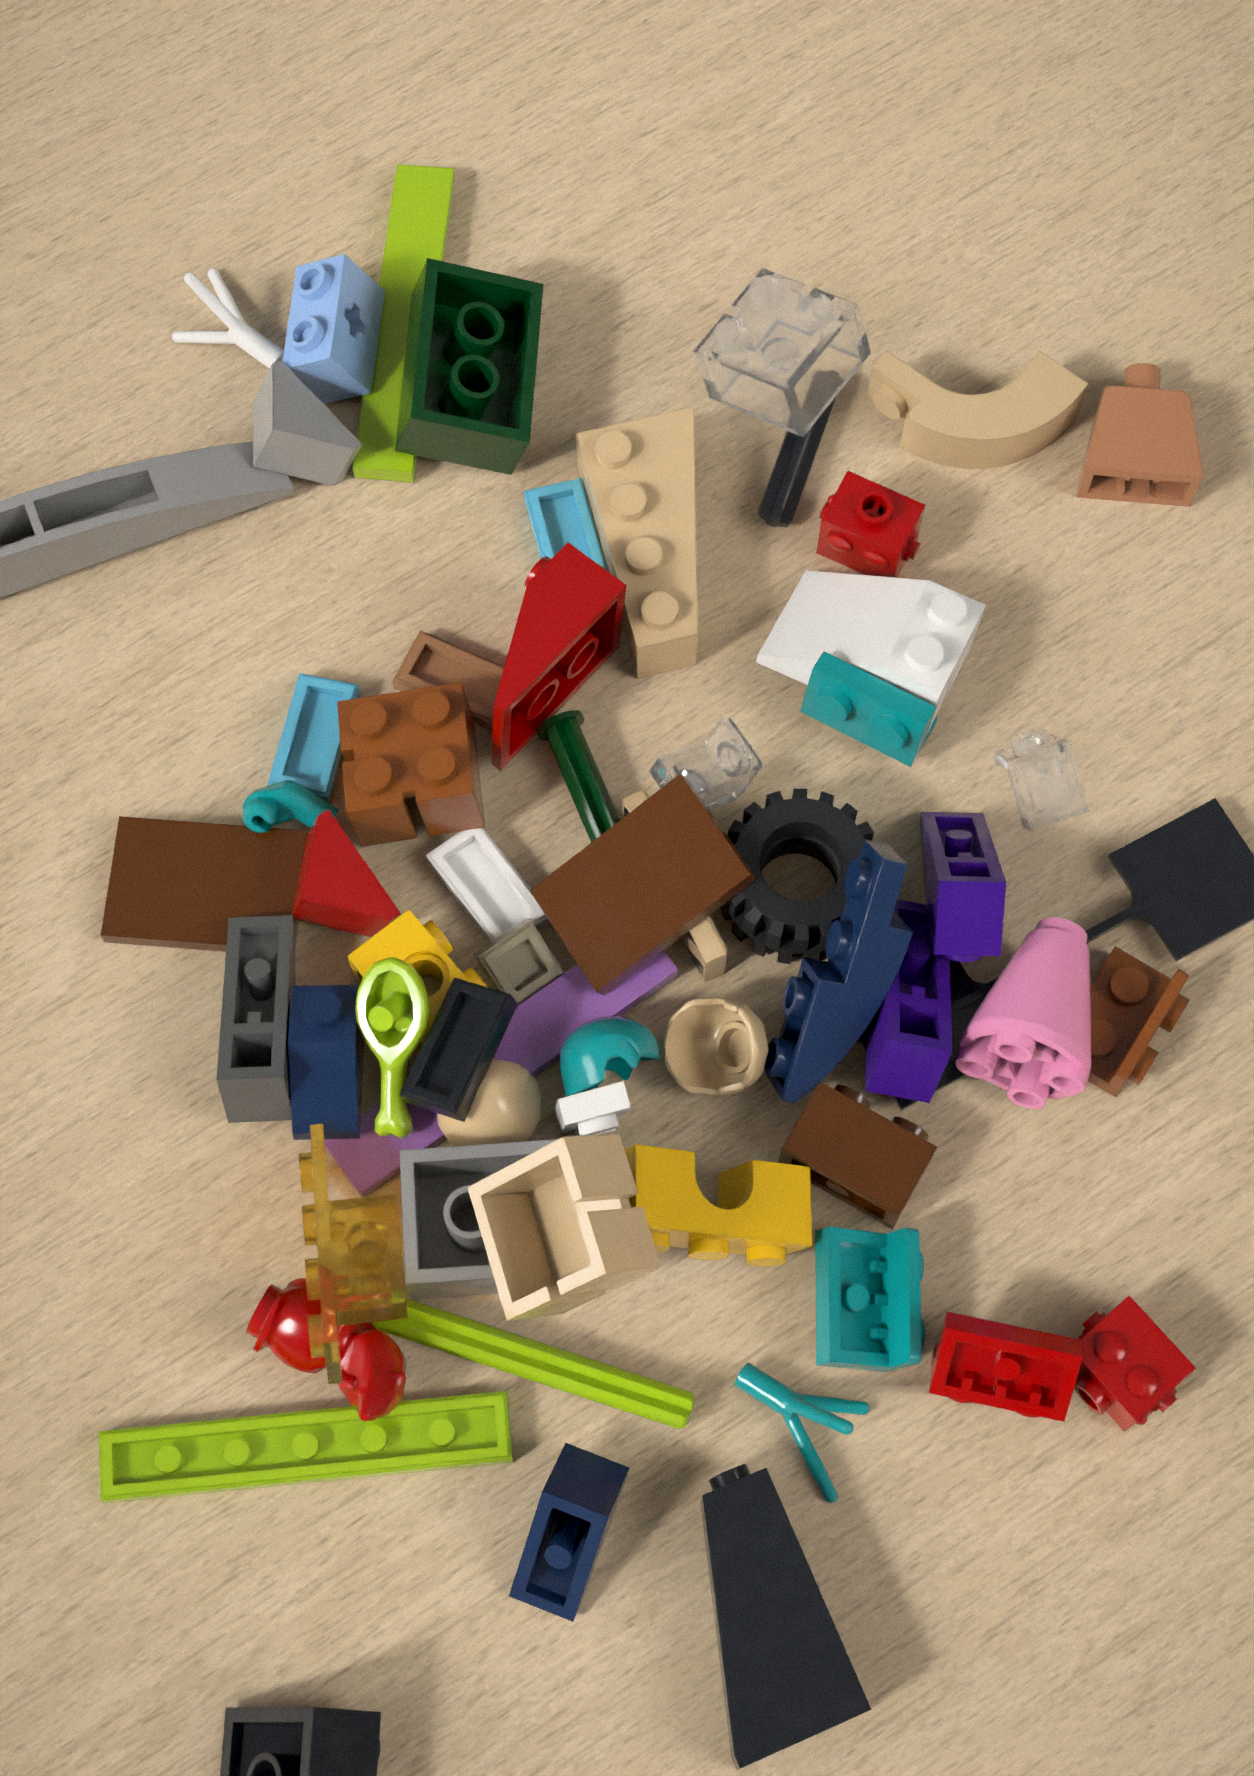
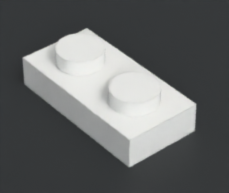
[554,1081,631,1136]

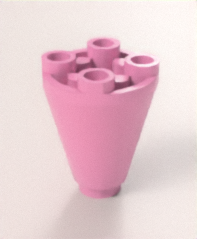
[956,917,1091,1109]

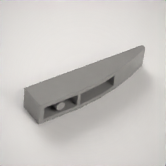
[0,441,294,598]

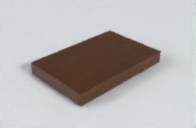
[529,774,757,995]
[101,816,308,952]

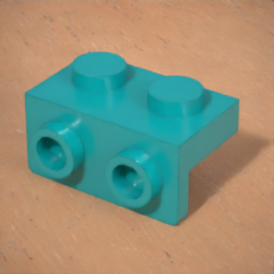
[800,651,937,767]
[815,1226,926,1372]

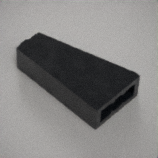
[700,1464,871,1770]

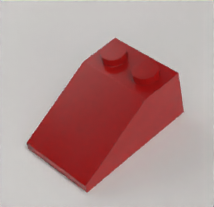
[491,542,627,771]

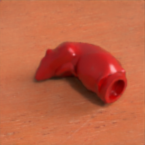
[246,1278,406,1421]

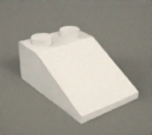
[756,570,986,731]

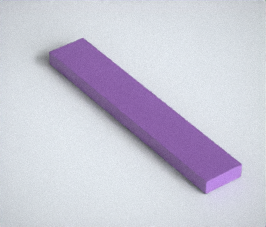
[323,950,678,1199]

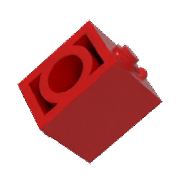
[816,470,925,578]
[1074,1296,1196,1432]

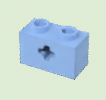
[283,254,385,404]

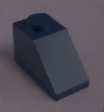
[288,985,364,1140]
[509,1442,630,1622]

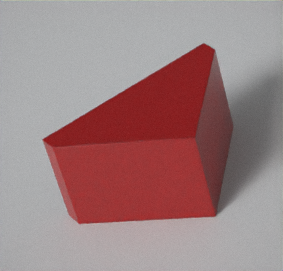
[292,809,401,937]

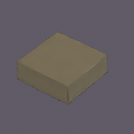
[473,919,564,1006]

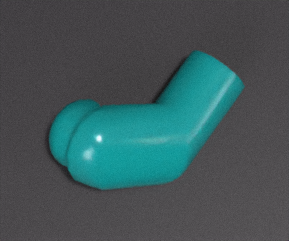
[242,780,339,833]

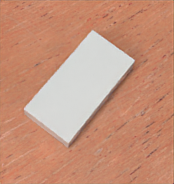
[426,828,550,943]

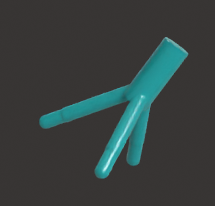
[734,1362,870,1503]

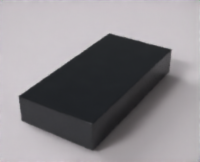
[399,977,518,1122]

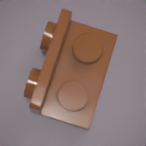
[1088,946,1190,1097]

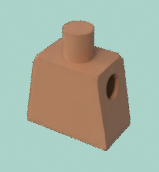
[1077,363,1203,507]

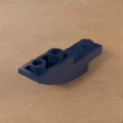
[764,840,913,1103]

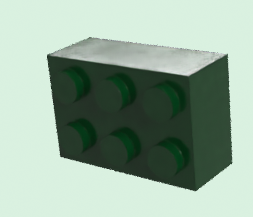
[395,258,544,475]

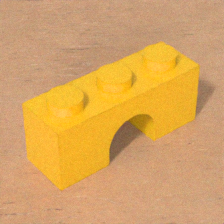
[624,1144,812,1267]

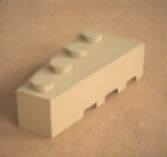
[576,406,698,679]

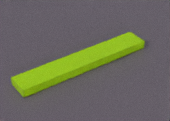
[352,164,455,483]
[98,1391,513,1503]

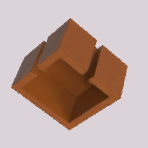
[337,682,485,847]

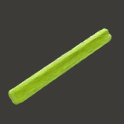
[371,1292,695,1429]

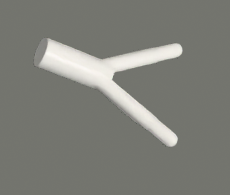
[172,268,284,369]

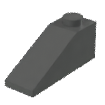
[216,915,296,1123]

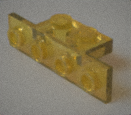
[299,1124,408,1385]

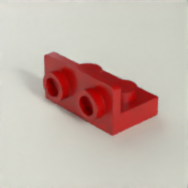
[929,1312,1083,1422]

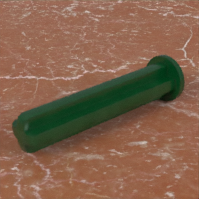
[536,710,620,842]

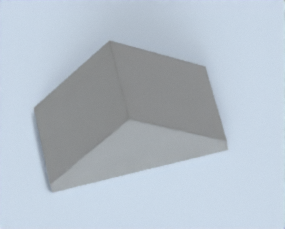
[253,359,363,486]

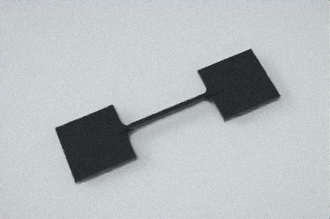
[858,798,1254,1111]

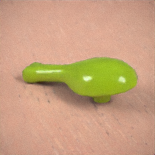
[355,957,430,1138]

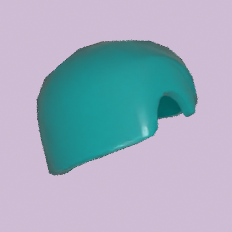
[560,1016,661,1097]

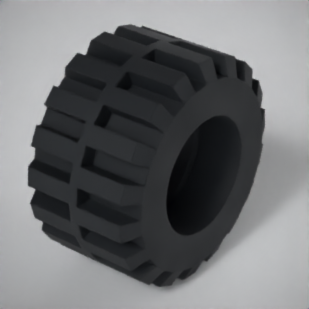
[720,788,874,964]

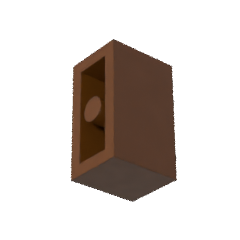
[778,1082,937,1229]

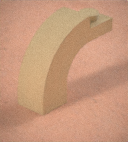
[867,350,1088,469]

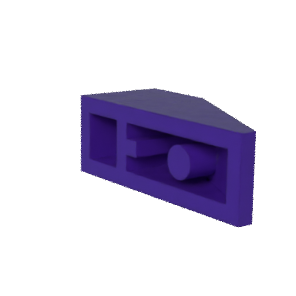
[920,812,1006,962]
[865,899,952,1103]

